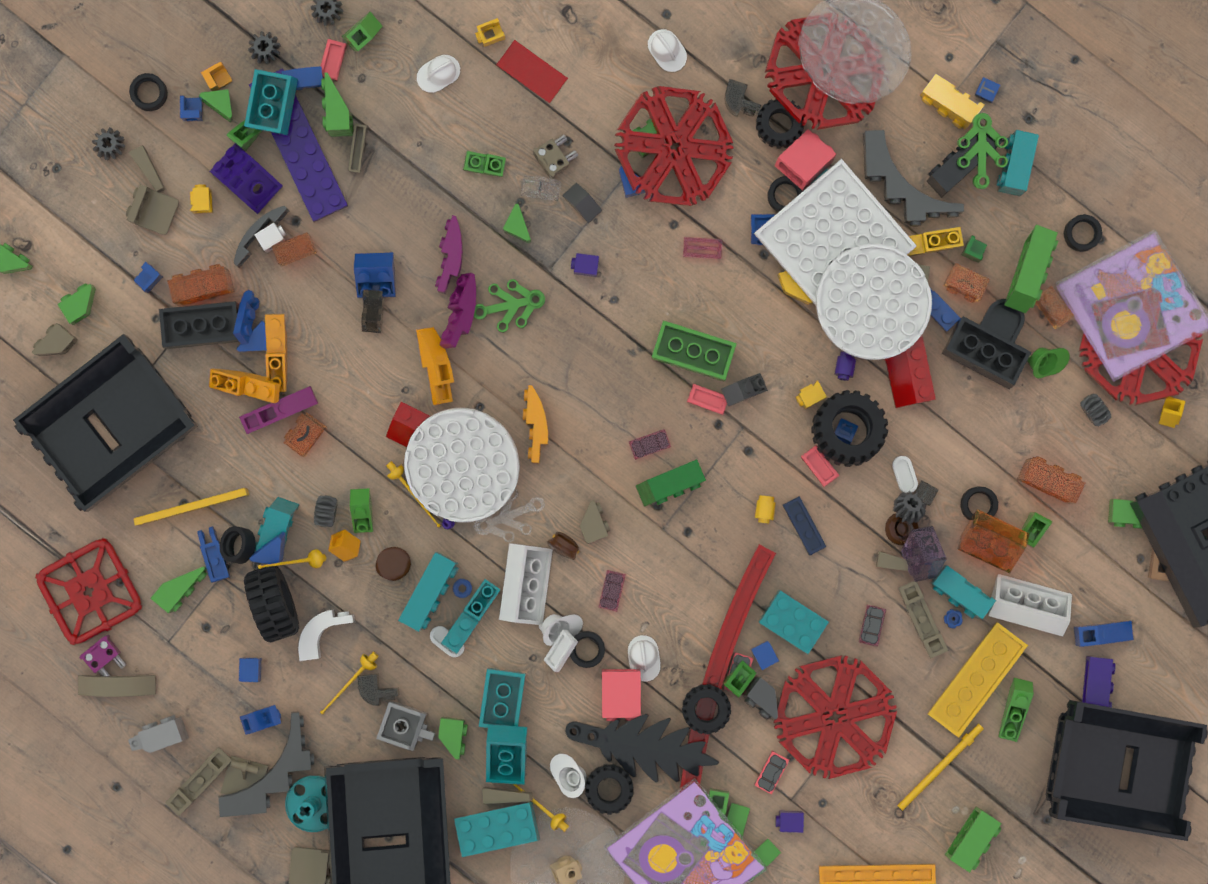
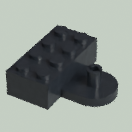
[942,299,1031,390]

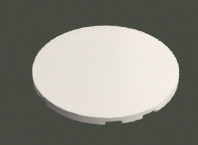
[816,244,932,360]
[404,408,520,522]

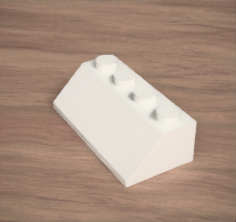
[499,543,553,625]
[988,574,1072,636]

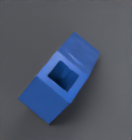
[1074,621,1134,647]

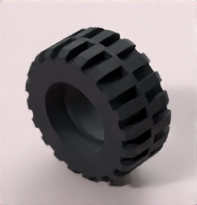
[811,390,888,467]
[244,566,299,643]

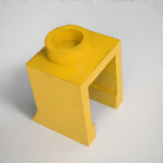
[475,18,506,47]
[190,184,213,214]
[795,380,827,409]
[1159,397,1185,428]

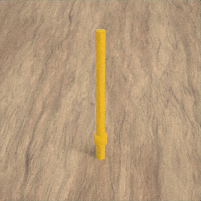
[897,723,984,811]

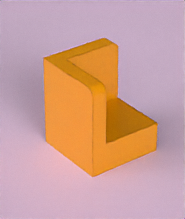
[201,62,232,91]
[328,529,361,562]

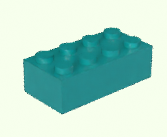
[398,552,459,632]
[454,802,540,857]

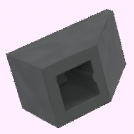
[721,373,768,407]
[741,677,778,720]

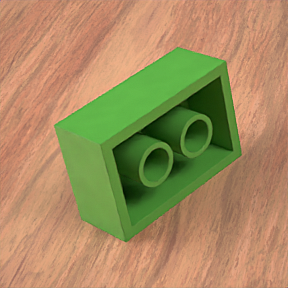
[945,807,1002,873]

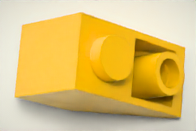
[778,271,813,305]

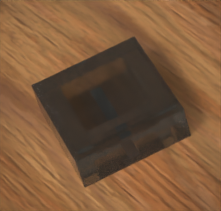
[913,480,939,506]

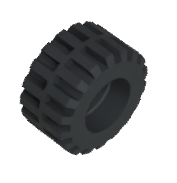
[756,98,804,149]
[682,684,731,734]
[585,764,634,815]

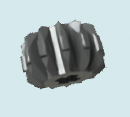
[310,0,343,26]
[248,31,281,64]
[92,127,125,161]
[1080,394,1111,427]
[893,491,927,525]
[314,495,337,527]

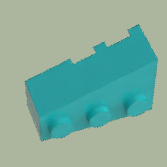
[254,497,299,552]
[931,565,996,619]

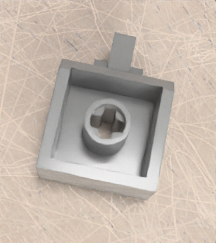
[376,701,436,751]
[128,715,189,753]

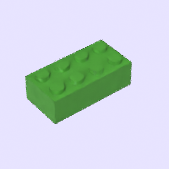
[1004,224,1058,313]
[651,320,737,382]

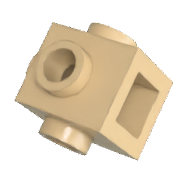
[549,856,582,884]

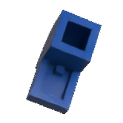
[240,705,281,735]

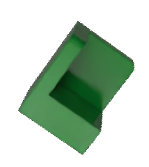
[961,235,987,263]

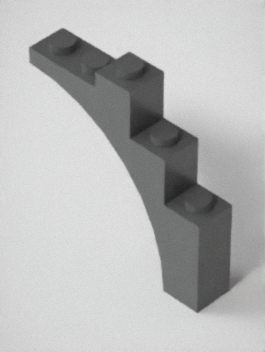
[863,130,964,226]
[218,711,314,817]

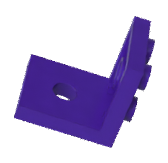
[209,144,283,214]

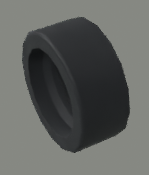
[129,73,168,111]
[768,176,804,212]
[1064,214,1103,252]
[960,486,999,523]
[220,526,256,564]
[570,631,605,668]

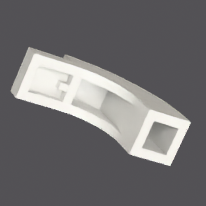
[298,609,355,661]

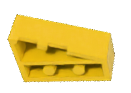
[920,74,985,129]

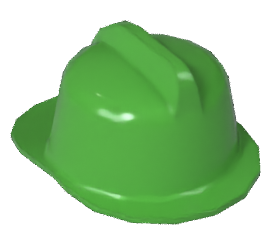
[1027,348,1070,379]

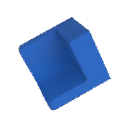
[180,95,203,121]
[134,262,163,293]
[751,641,779,670]
[239,658,262,682]

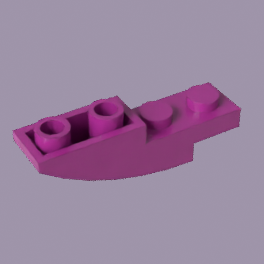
[435,215,463,295]
[439,273,476,349]
[239,386,318,434]

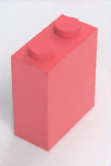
[775,129,836,191]
[602,669,641,721]

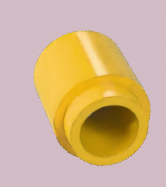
[755,495,776,524]

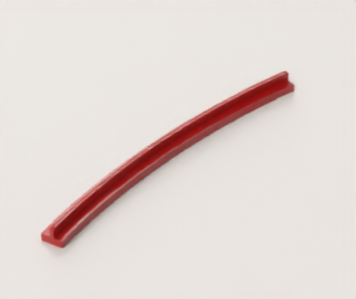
[679,544,776,820]

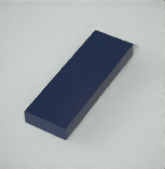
[782,496,826,556]

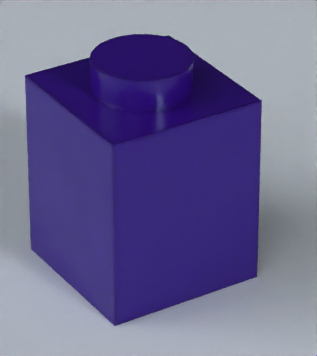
[571,253,599,277]
[775,810,804,833]

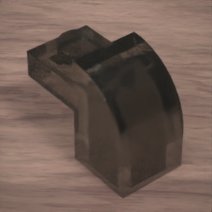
[724,79,761,117]
[361,290,384,333]
[357,674,400,706]

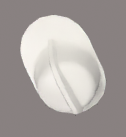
[648,29,687,72]
[417,55,460,93]
[539,614,583,646]
[628,635,660,682]
[550,754,587,798]

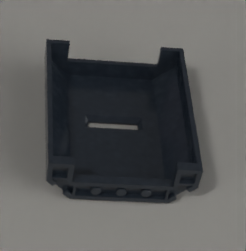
[13,334,198,512]
[1130,461,1208,628]
[1045,700,1208,841]
[324,757,451,884]

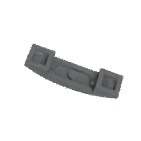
[234,206,289,268]

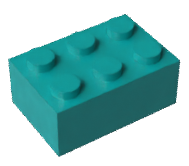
[244,69,298,135]
[996,130,1039,196]
[758,590,829,654]
[479,668,526,728]
[486,724,527,785]

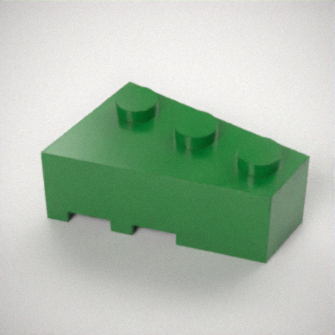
[636,459,706,507]

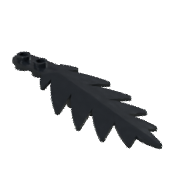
[565,714,719,782]

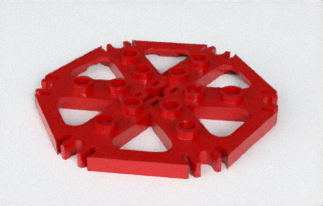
[765,13,885,130]
[614,86,734,206]
[1078,287,1203,406]
[773,655,897,779]

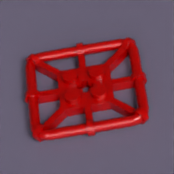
[35,538,143,646]

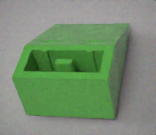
[321,73,353,137]

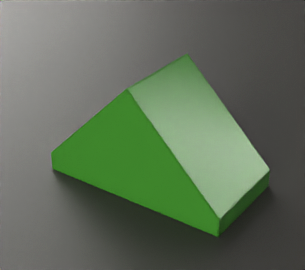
[199,89,233,122]
[226,120,262,152]
[503,204,531,243]
[1017,512,1052,547]
[723,660,756,698]

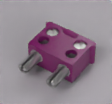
[79,635,126,676]

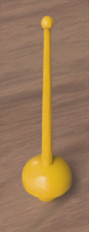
[386,461,441,528]
[258,549,326,569]
[320,651,379,714]
[513,784,569,832]

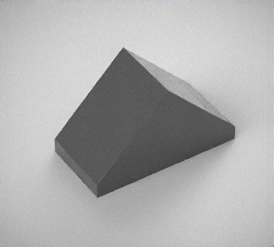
[562,183,602,223]

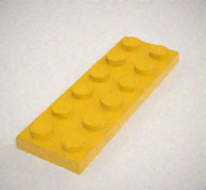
[927,622,1028,738]

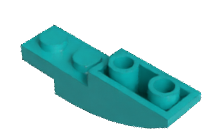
[441,579,501,655]

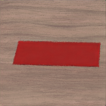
[496,40,568,103]

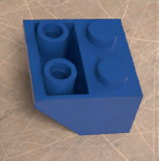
[354,252,396,298]

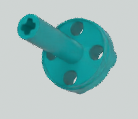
[285,775,328,832]

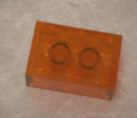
[167,264,235,307]
[1017,456,1086,504]
[957,509,1030,574]

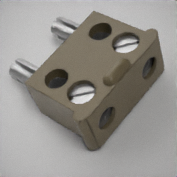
[533,135,578,179]

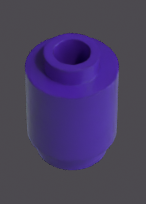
[834,352,856,381]

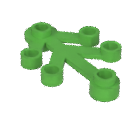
[957,113,1008,189]
[474,279,545,333]

